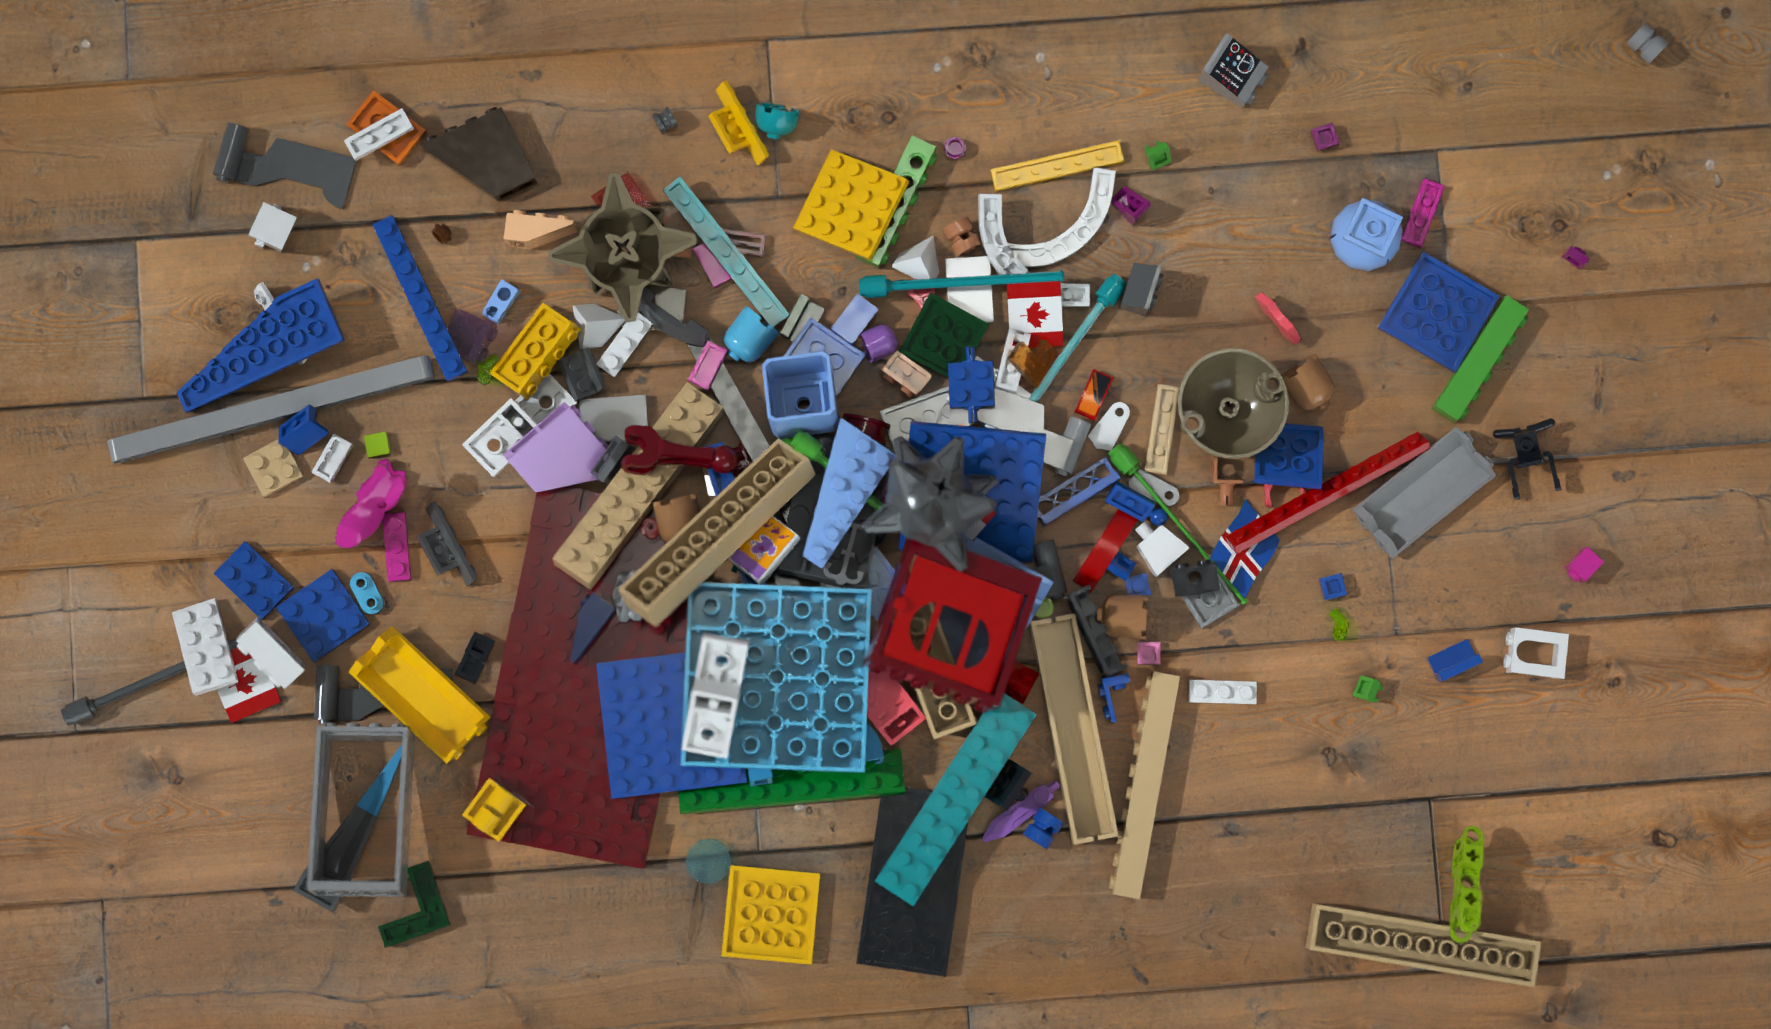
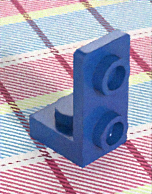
[1098,673,1130,723]

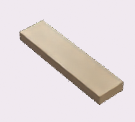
[1144,384,1180,475]

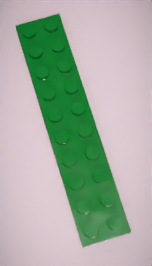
[678,748,905,814]

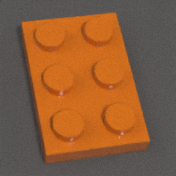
[346,90,427,166]

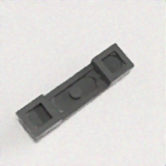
[639,287,709,346]

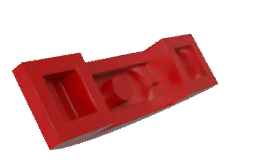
[1072,509,1138,592]

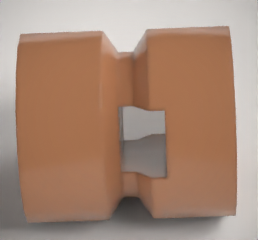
[943,217,982,258]

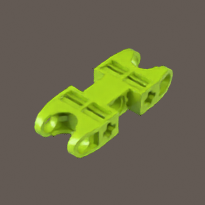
[1449,826,1484,943]

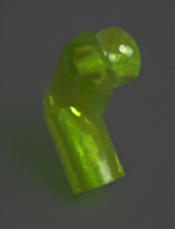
[477,353,500,385]

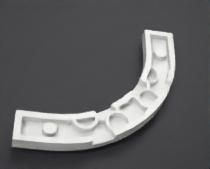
[990,168,1116,268]
[978,194,1090,307]

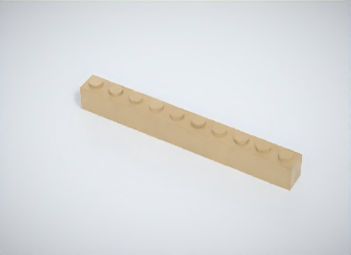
[1108,671,1180,899]

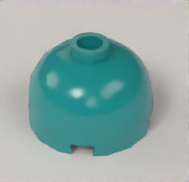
[755,103,800,139]

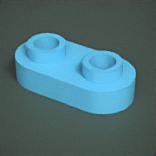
[350,572,384,615]

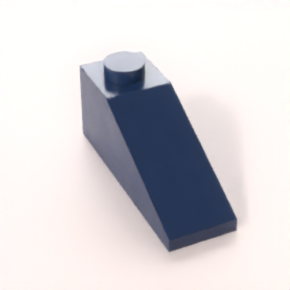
[570,593,616,664]

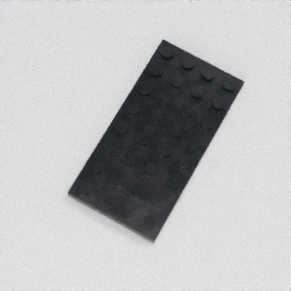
[856,787,968,977]

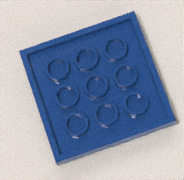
[1378,252,1500,373]

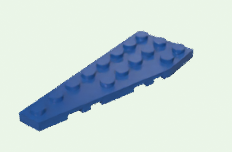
[177,278,345,413]

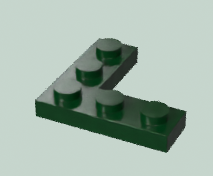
[378,861,451,948]

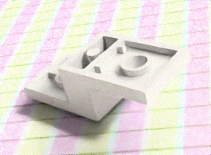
[462,374,578,477]
[682,633,749,758]

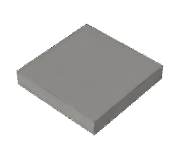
[1182,574,1240,629]

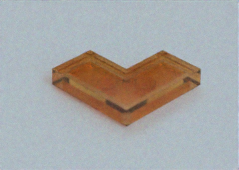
[1007,340,1059,388]

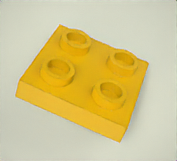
[462,778,527,842]

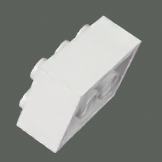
[236,617,306,689]

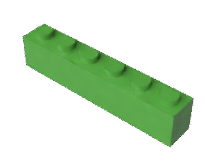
[1431,295,1529,423]

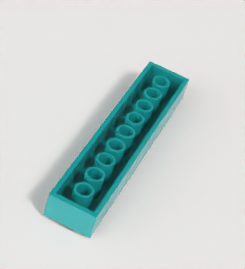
[875,693,1037,906]

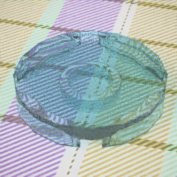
[686,839,731,884]

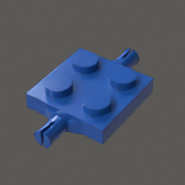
[948,347,995,423]

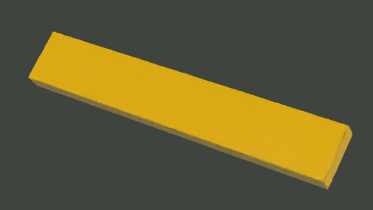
[990,140,1124,192]

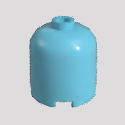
[724,306,780,362]

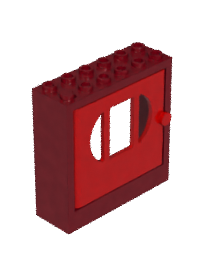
[863,538,1042,713]

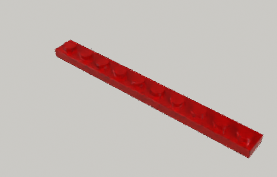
[1225,432,1430,554]

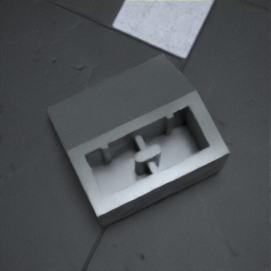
[1119,263,1164,316]

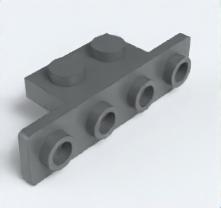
[417,501,477,587]

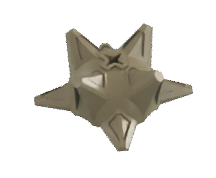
[548,173,697,322]

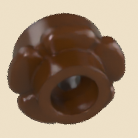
[431,224,452,244]

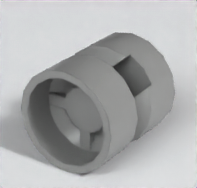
[1626,22,1669,64]

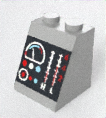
[1198,33,1268,108]

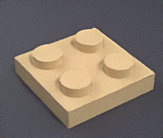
[243,439,304,498]

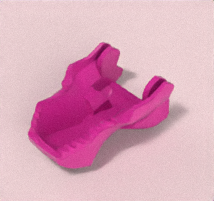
[335,459,407,548]

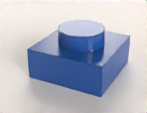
[1107,552,1137,581]
[1124,573,1151,596]
[1319,573,1347,601]

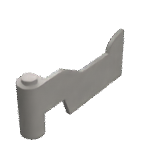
[948,388,1091,477]

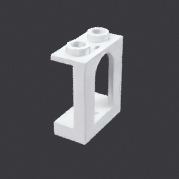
[1503,627,1569,679]

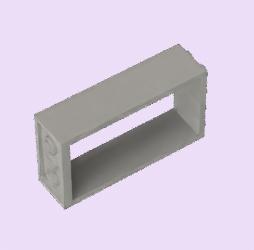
[307,723,415,897]

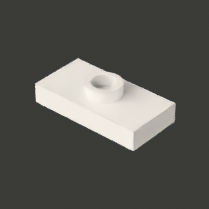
[312,433,354,484]

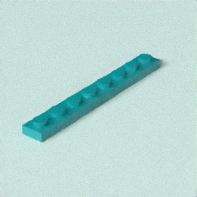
[663,177,790,328]

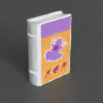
[729,516,800,585]

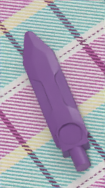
[982,780,1061,842]

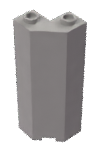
[1352,427,1496,559]

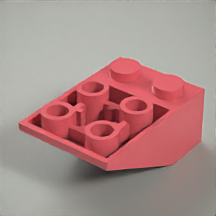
[867,671,926,746]

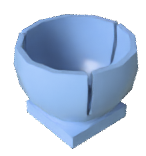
[1330,198,1403,271]

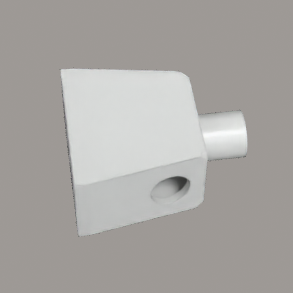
[1135,522,1189,577]

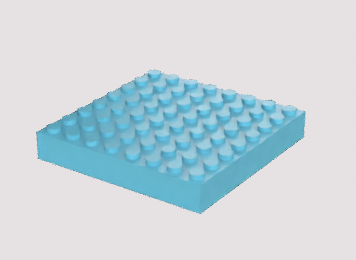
[681,582,872,772]

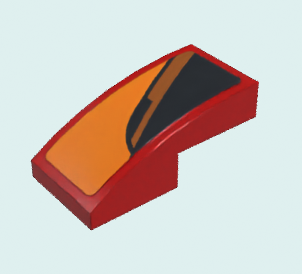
[1074,369,1113,421]

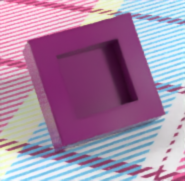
[1311,122,1340,152]
[1562,246,1590,269]

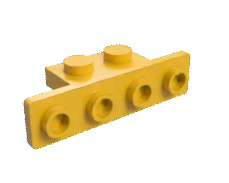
[708,80,769,165]

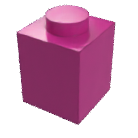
[1564,546,1604,583]

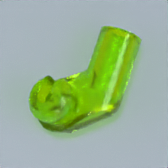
[1328,607,1349,641]

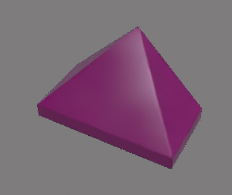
[1110,186,1151,226]

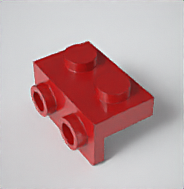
[1004,660,1040,703]

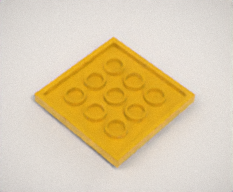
[793,149,909,261]
[721,865,820,965]

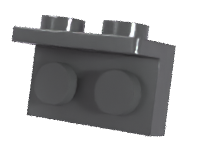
[557,347,605,402]

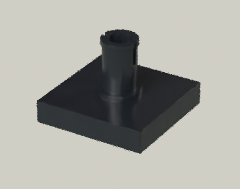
[984,759,1031,811]

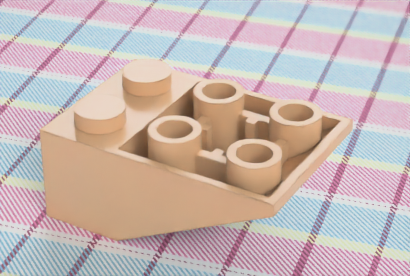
[504,210,578,250]

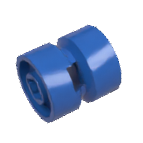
[1023,807,1064,849]

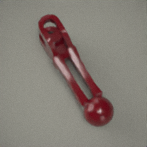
[621,425,738,476]

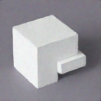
[248,202,297,252]

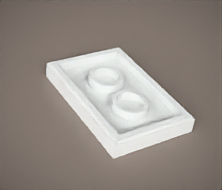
[945,256,994,323]

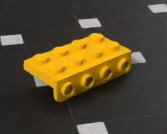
[490,303,581,401]

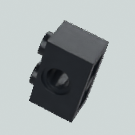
[1171,559,1220,597]

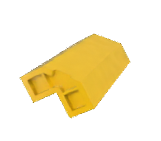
[349,626,490,764]

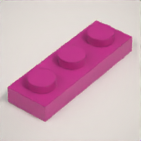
[383,513,412,582]

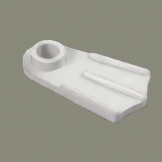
[1088,402,1130,451]

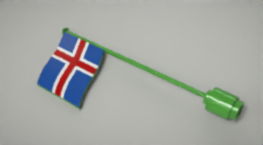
[1108,442,1279,605]

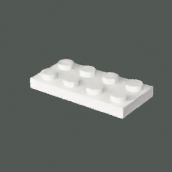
[172,598,238,696]

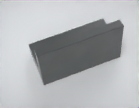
[590,436,636,484]

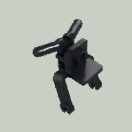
[1493,418,1562,500]

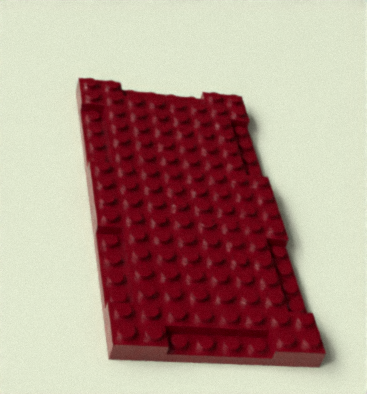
[466,486,688,869]

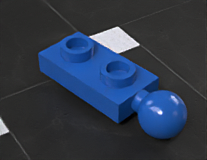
[1105,481,1168,526]

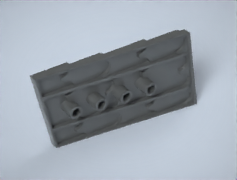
[777,433,893,589]

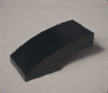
[455,632,495,684]

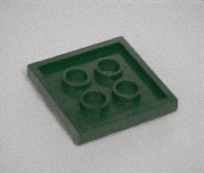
[899,292,989,378]

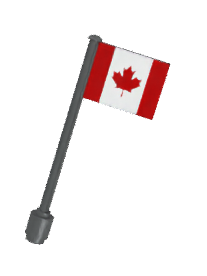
[61,638,282,726]

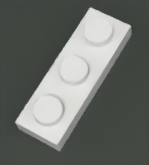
[344,108,414,161]
[596,312,653,377]
[1188,680,1257,704]

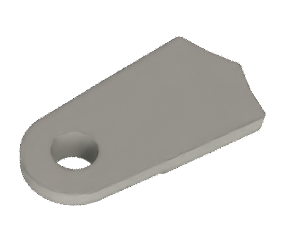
[1129,469,1179,506]

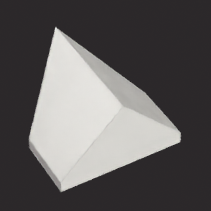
[892,235,939,279]
[573,304,625,350]

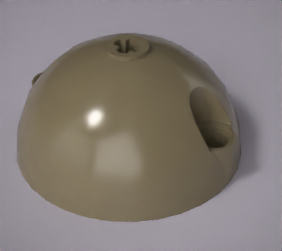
[1178,348,1289,459]

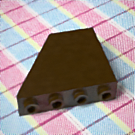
[421,107,537,201]

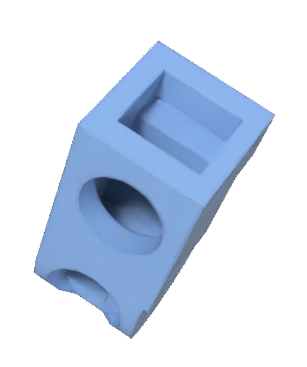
[482,279,522,324]

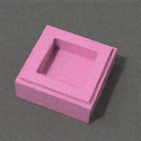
[1137,642,1161,665]

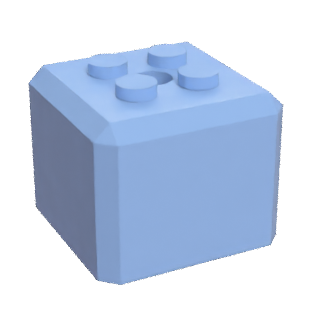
[762,351,839,439]

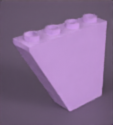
[503,402,608,492]

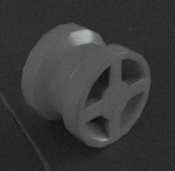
[652,107,678,135]

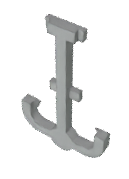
[823,523,864,585]

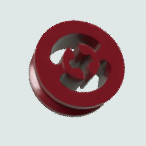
[842,413,891,446]

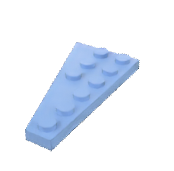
[802,418,896,569]

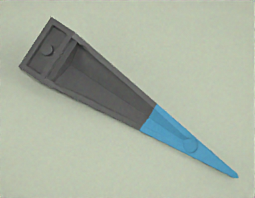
[293,745,402,912]

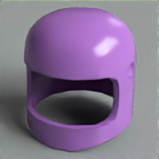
[860,324,898,363]

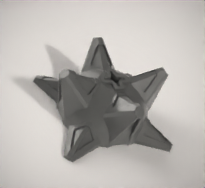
[862,436,998,572]

